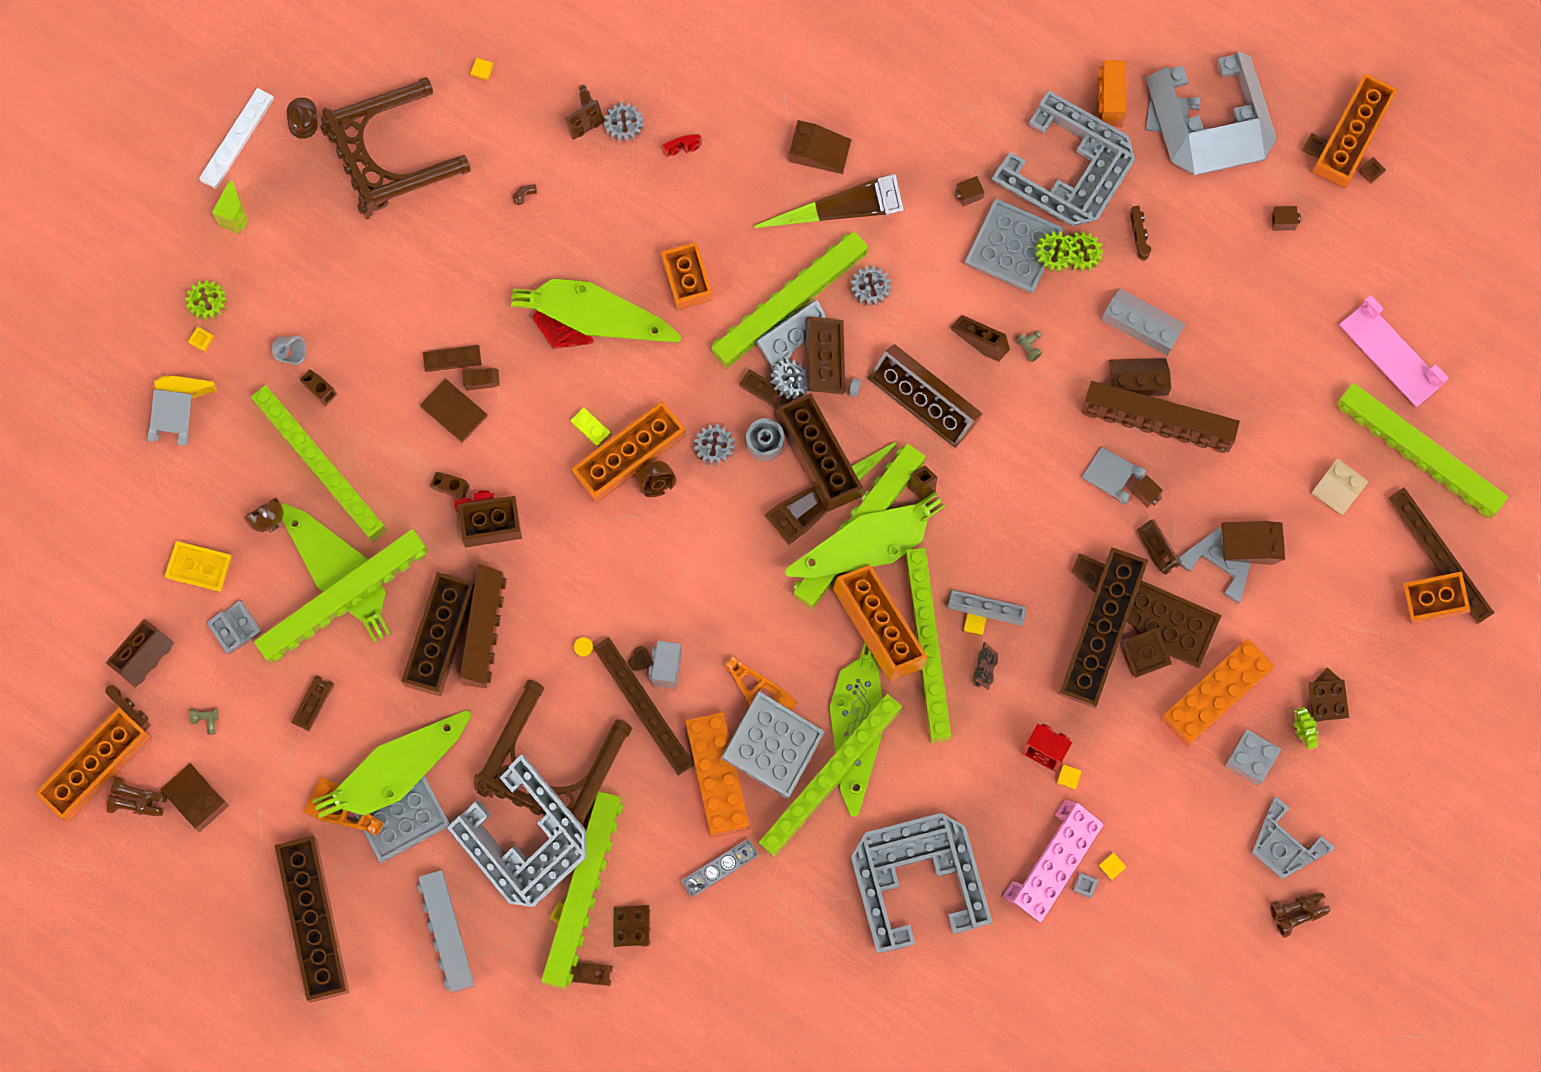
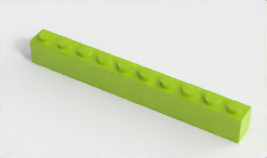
[711,231,869,369]
[1336,382,1509,519]
[251,385,387,543]
[793,443,926,610]
[254,529,429,663]
[905,548,951,743]
[759,694,903,858]
[541,791,624,990]

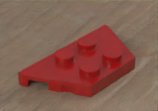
[532,310,594,349]

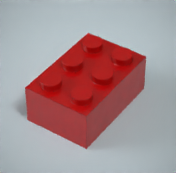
[1021,723,1073,773]

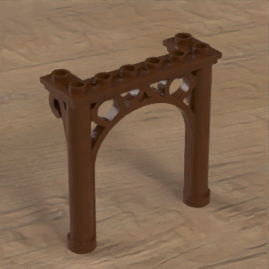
[320,77,471,220]
[474,680,632,826]

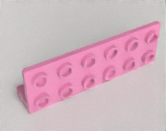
[1340,295,1449,407]
[1002,799,1103,922]

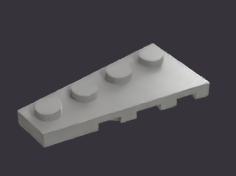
[755,300,826,369]

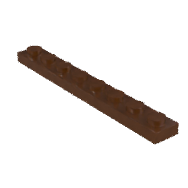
[1388,487,1495,624]
[593,637,694,776]

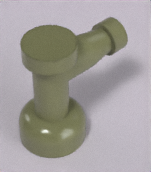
[1016,330,1042,362]
[190,708,219,735]

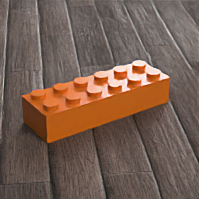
[1312,73,1398,189]
[571,401,686,503]
[833,565,928,682]
[1161,638,1275,747]
[34,707,151,823]
[685,712,749,838]

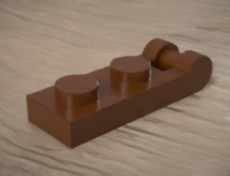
[1130,205,1151,261]
[739,369,793,410]
[1137,519,1182,575]
[291,675,334,732]
[105,685,151,731]
[571,962,613,986]

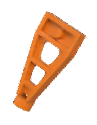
[724,656,797,710]
[303,777,383,836]

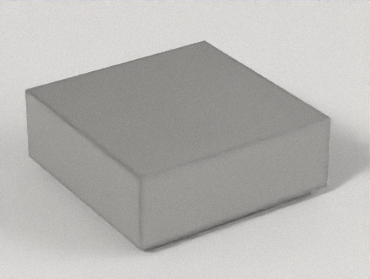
[1073,872,1098,899]

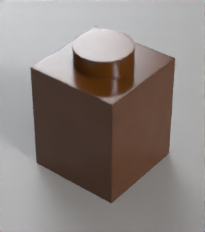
[954,176,984,206]
[1271,206,1301,231]
[909,465,938,500]
[1131,475,1163,508]

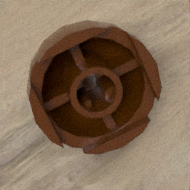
[637,461,676,497]
[244,497,284,533]

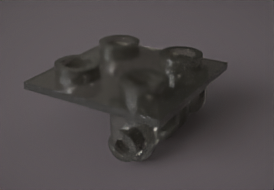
[972,642,998,690]

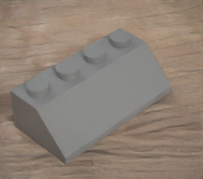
[1102,289,1186,356]

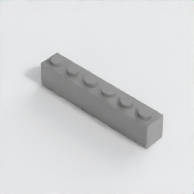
[417,870,475,994]

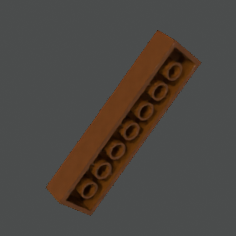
[1082,381,1240,453]
[1059,547,1148,708]
[275,836,350,1003]

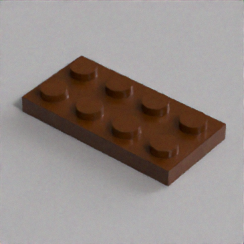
[806,317,845,394]

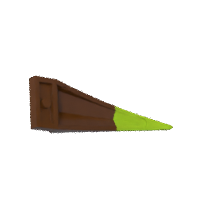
[753,173,904,228]
[765,442,896,545]

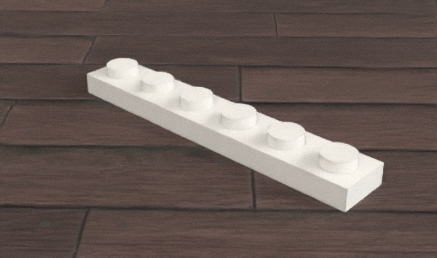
[199,88,274,189]

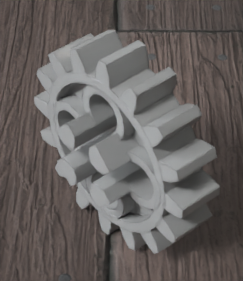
[604,102,644,143]
[851,265,891,307]
[770,359,808,400]
[694,424,735,466]

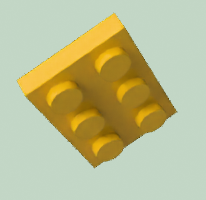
[165,541,232,593]

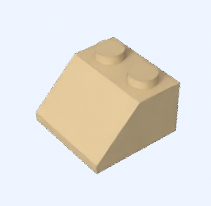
[1311,459,1368,516]

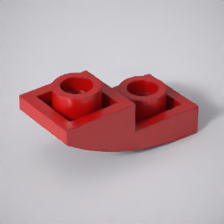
[662,134,702,157]
[454,490,495,512]

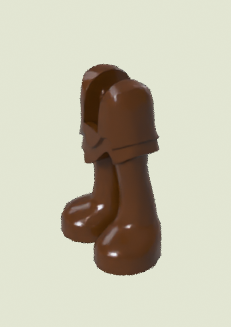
[106,777,167,816]
[1270,893,1330,938]

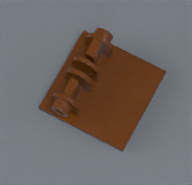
[1308,679,1349,722]
[614,905,651,947]

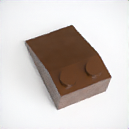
[789,120,851,174]
[1221,521,1285,565]
[161,763,229,832]

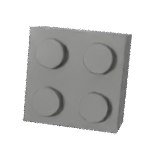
[649,641,682,690]
[1225,729,1281,786]

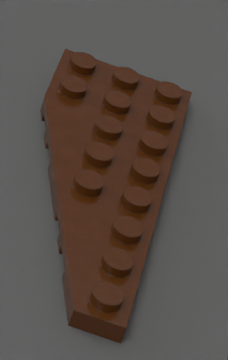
[1071,553,1222,669]

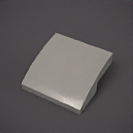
[207,600,263,654]

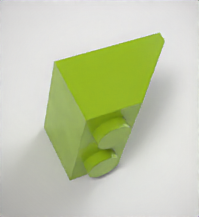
[212,180,248,234]

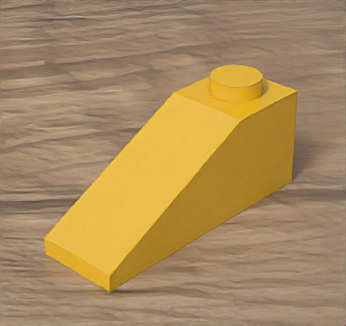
[154,375,218,399]

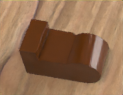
[463,368,500,391]
[300,369,337,406]
[430,472,470,499]

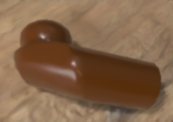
[512,184,537,205]

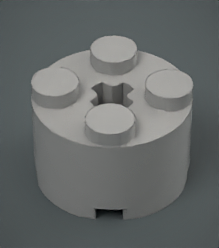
[746,418,784,461]

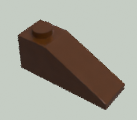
[951,315,1010,362]

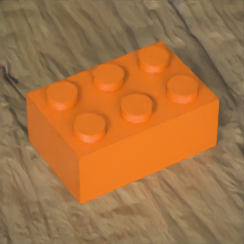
[1096,60,1126,127]
[661,242,713,310]
[1403,572,1471,624]

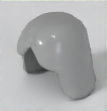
[272,336,306,365]

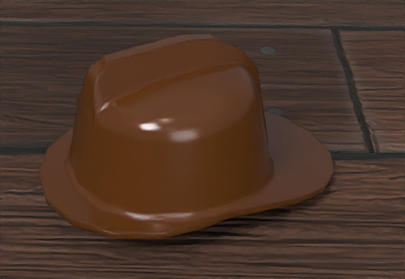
[287,97,318,139]

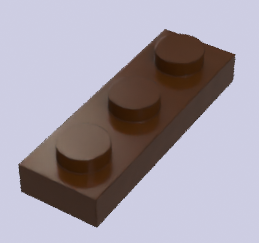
[423,345,482,372]

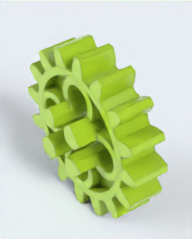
[1035,231,1077,273]
[1063,231,1104,272]
[185,279,227,321]
[1294,707,1319,750]

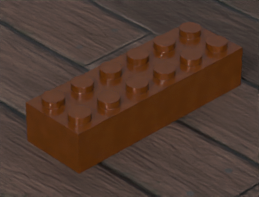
[776,393,864,512]
[401,572,475,697]

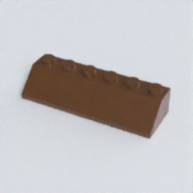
[867,344,983,448]
[460,564,507,688]

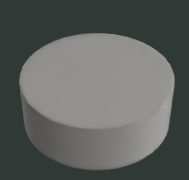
[849,378,862,398]

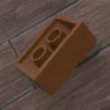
[1109,358,1171,396]
[458,495,522,548]
[106,619,174,688]

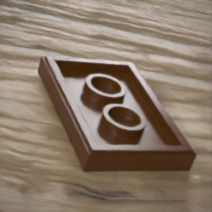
[420,378,488,443]

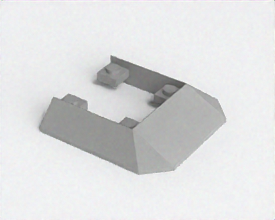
[1146,51,1277,176]
[991,90,1135,226]
[447,754,586,907]
[851,813,993,954]

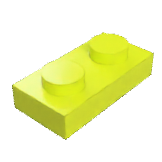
[570,407,611,447]

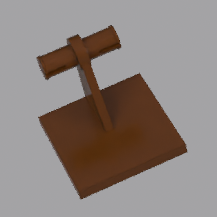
[565,85,604,140]

